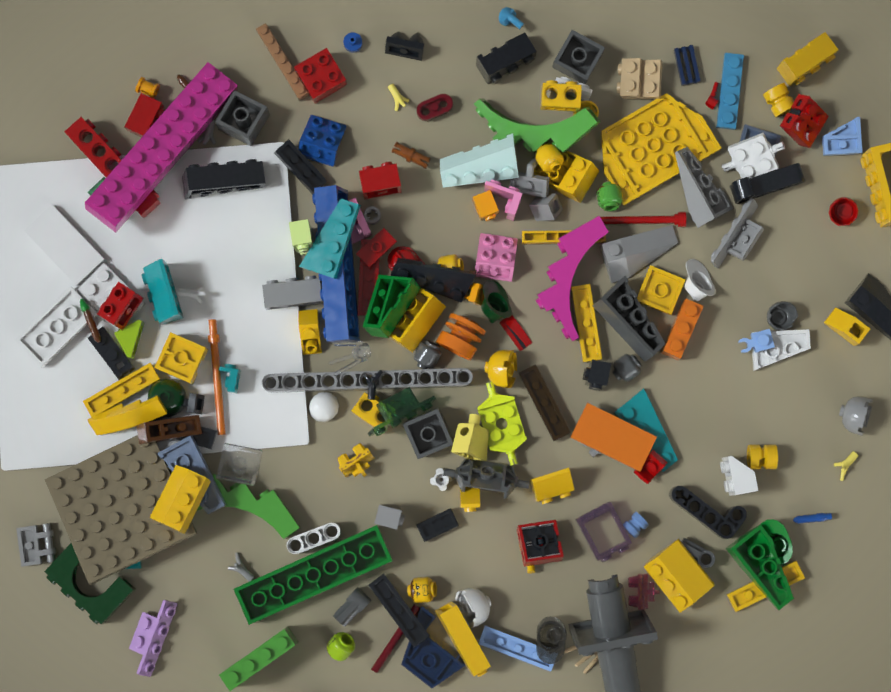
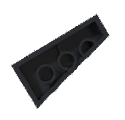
[182,159,265,199]

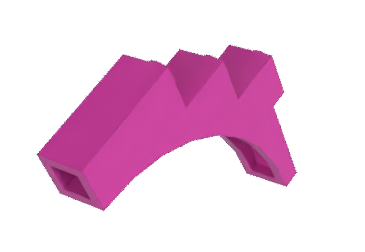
[536,216,609,341]

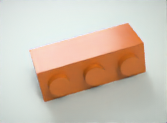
[660,298,704,360]

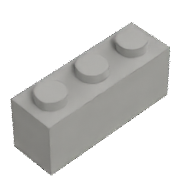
[262,276,323,310]

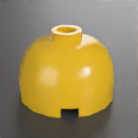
[485,350,517,388]

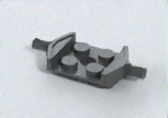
[443,459,530,499]

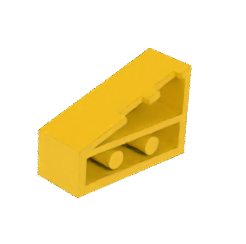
[776,32,839,86]

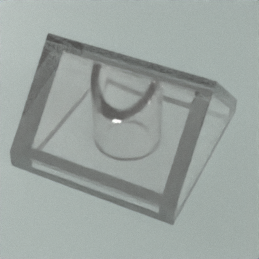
[216,443,263,486]

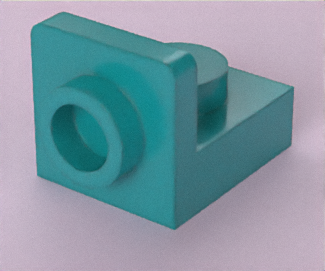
[219,364,241,394]

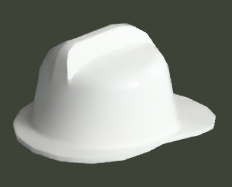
[685,259,716,302]

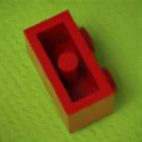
[124,93,165,137]
[97,282,144,331]

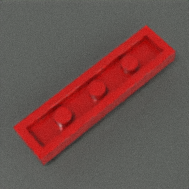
[358,239,380,316]

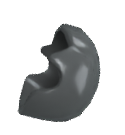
[766,301,798,331]

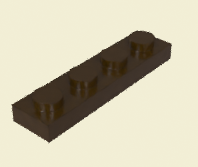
[518,364,571,442]

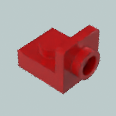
[634,450,668,484]

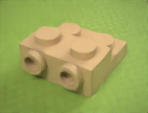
[617,58,662,99]

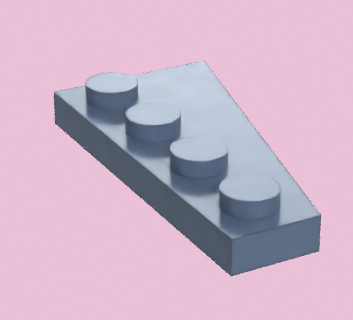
[157,436,227,514]

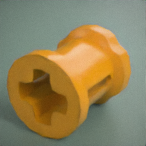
[135,77,160,99]

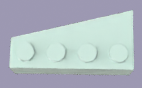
[440,133,519,188]

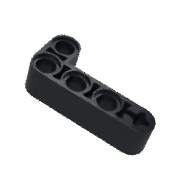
[730,163,805,204]
[669,486,747,539]

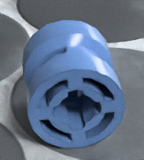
[622,512,649,539]

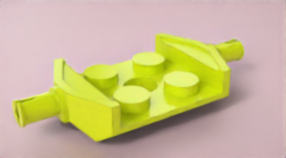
[477,382,527,466]

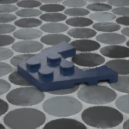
[401,606,466,689]

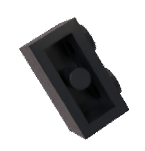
[583,359,612,391]

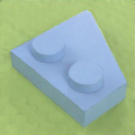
[822,117,863,156]

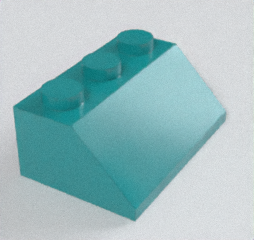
[141,259,184,325]

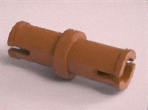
[392,142,431,169]

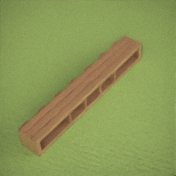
[256,23,309,101]

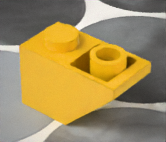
[824,307,870,346]
[298,309,322,355]
[460,487,480,512]

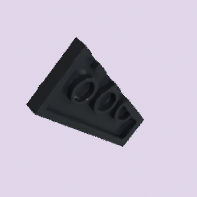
[391,258,477,302]

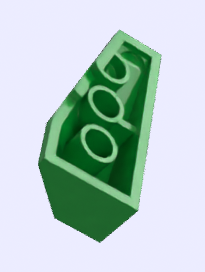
[726,524,794,611]

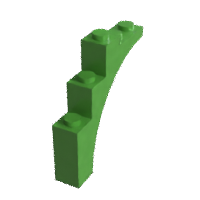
[474,99,601,152]
[197,474,301,539]

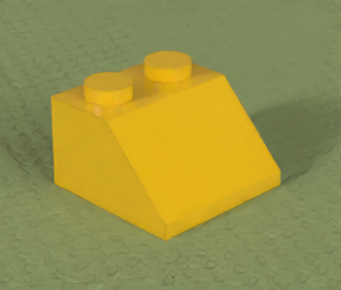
[530,468,575,504]

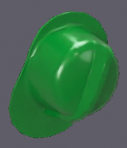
[761,519,793,565]

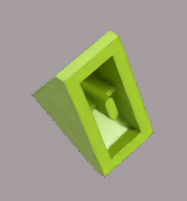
[114,320,145,359]

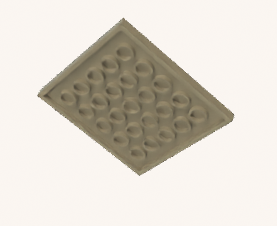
[44,435,197,585]

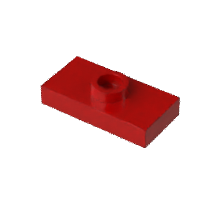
[356,228,397,268]

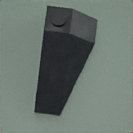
[845,273,891,340]

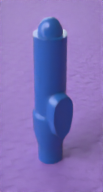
[793,513,832,524]

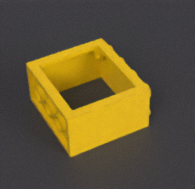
[861,143,891,228]

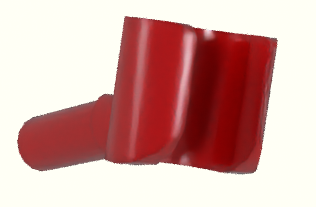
[705,82,719,110]

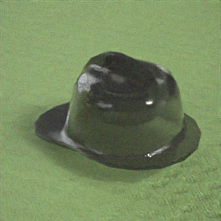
[536,616,567,664]

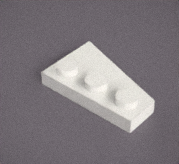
[752,329,811,371]

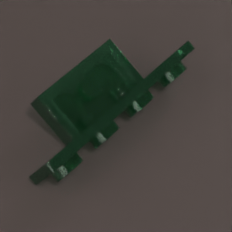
[367,387,436,437]

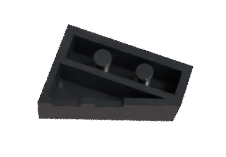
[476,32,537,84]

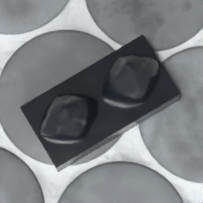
[385,31,424,61]

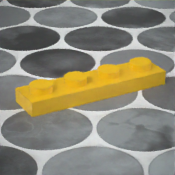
[571,284,602,363]
[83,363,161,417]
[726,560,805,612]

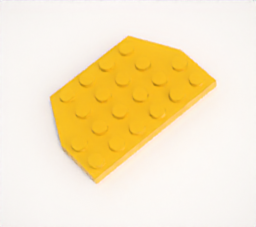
[601,93,722,206]

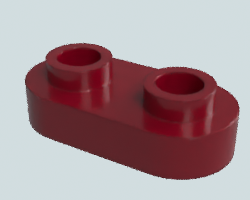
[416,94,453,121]

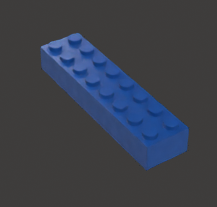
[312,185,360,344]

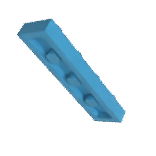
[716,53,744,130]

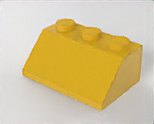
[390,288,446,353]
[149,465,211,534]
[644,538,715,613]

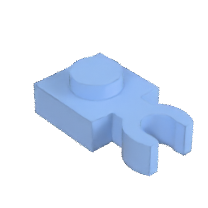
[738,329,775,353]

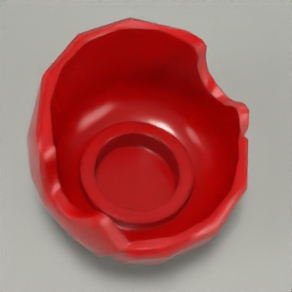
[829,197,859,226]

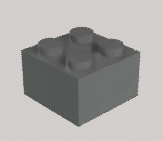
[552,30,605,84]
[215,90,270,146]
[403,407,454,459]

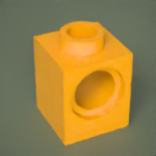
[472,190,499,222]

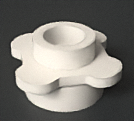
[430,468,453,491]

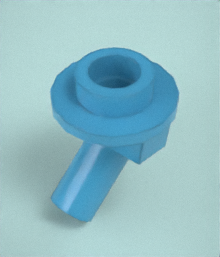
[499,7,524,30]

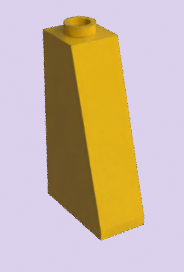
[435,601,491,677]

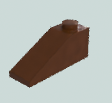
[136,415,202,445]

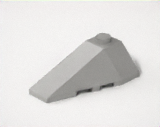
[675,147,733,228]

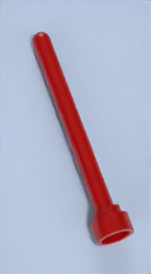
[600,212,686,227]

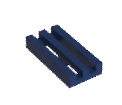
[674,45,701,86]

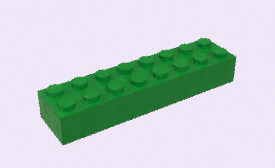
[234,525,393,625]

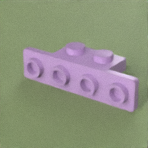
[129,600,178,677]

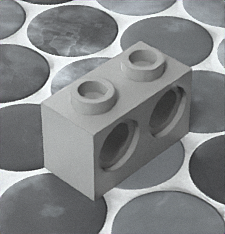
[374,505,405,530]

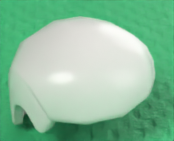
[309,392,339,422]

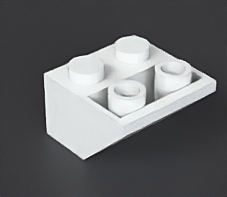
[720,456,758,496]

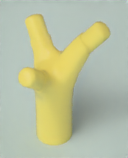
[388,84,409,111]
[834,451,859,481]

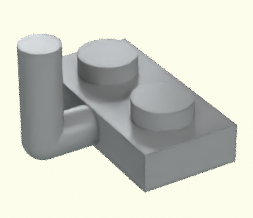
[510,156,549,198]

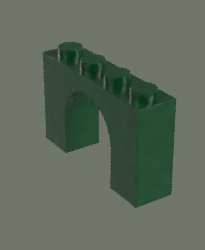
[44,543,136,625]

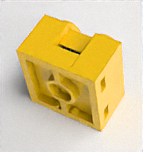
[154,332,209,385]

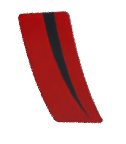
[499,315,532,351]

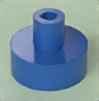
[343,32,363,53]

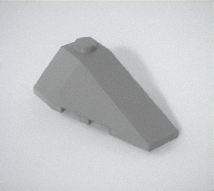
[600,225,678,283]

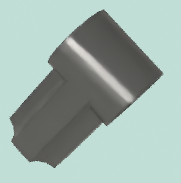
[681,538,715,568]
[333,587,372,627]

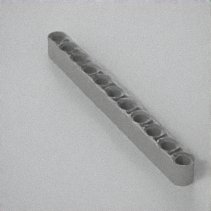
[262,368,473,393]

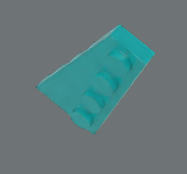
[299,199,361,279]
[614,388,678,472]

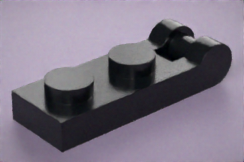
[88,327,135,380]

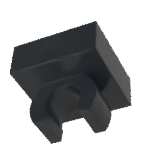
[182,393,205,415]

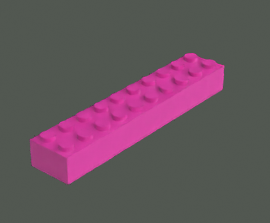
[85,62,238,233]

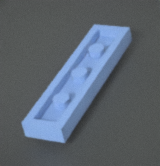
[478,625,558,671]

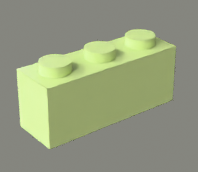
[289,219,314,256]

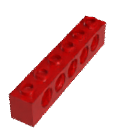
[64,117,161,218]

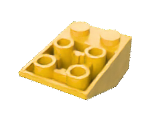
[534,142,599,203]

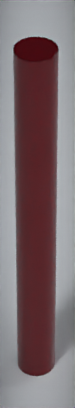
[371,604,420,673]

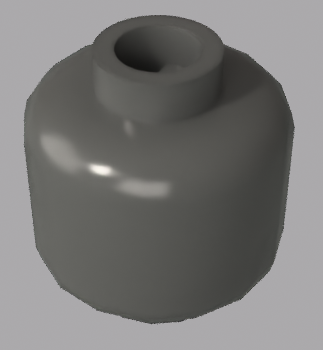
[414,340,442,369]
[613,354,642,382]

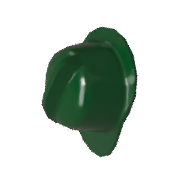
[481,280,512,323]

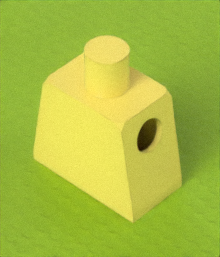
[451,414,489,461]

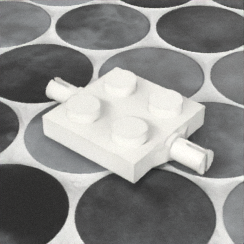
[722,133,785,178]

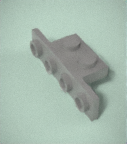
[711,198,764,268]

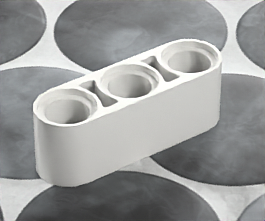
[286,523,341,554]

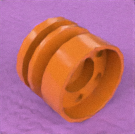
[436,313,486,361]

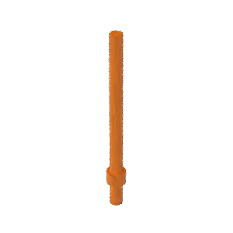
[208,319,225,435]

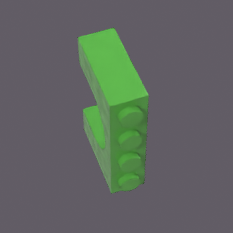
[219,626,298,691]

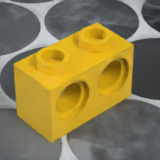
[540,80,582,112]
[351,392,396,434]

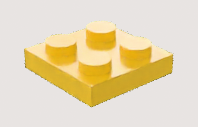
[637,265,686,315]

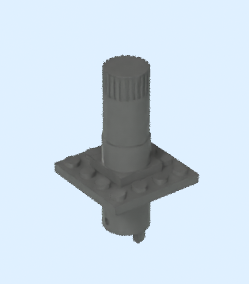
[568,574,658,692]

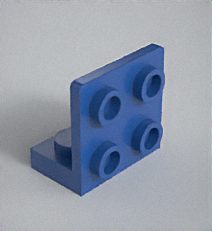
[298,115,347,167]

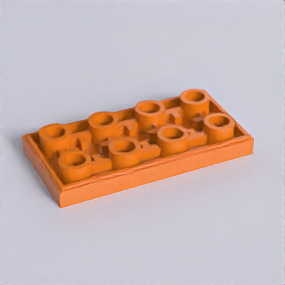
[570,403,657,472]

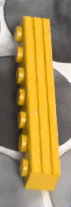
[522,230,606,244]

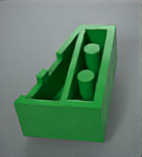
[363,275,421,338]

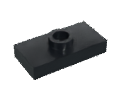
[416,508,459,542]

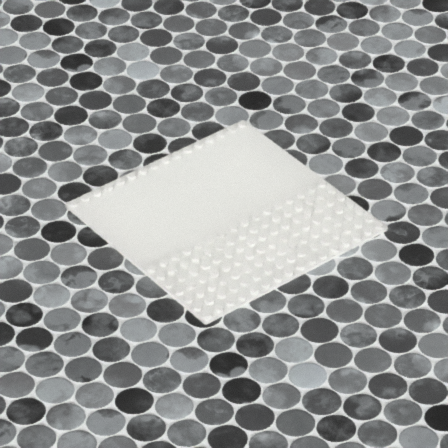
[0,142,309,471]

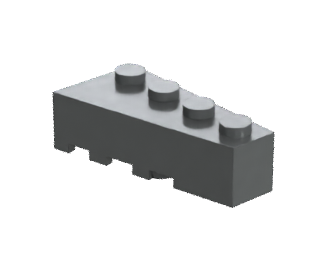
[593,276,666,362]

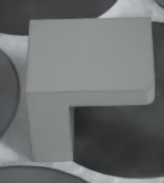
[529,193,563,221]

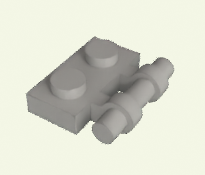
[16,523,56,567]

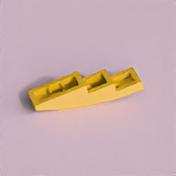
[88,395,167,435]

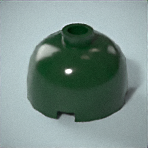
[148,379,187,417]

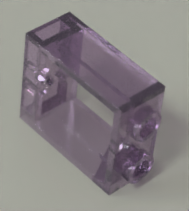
[575,501,632,562]

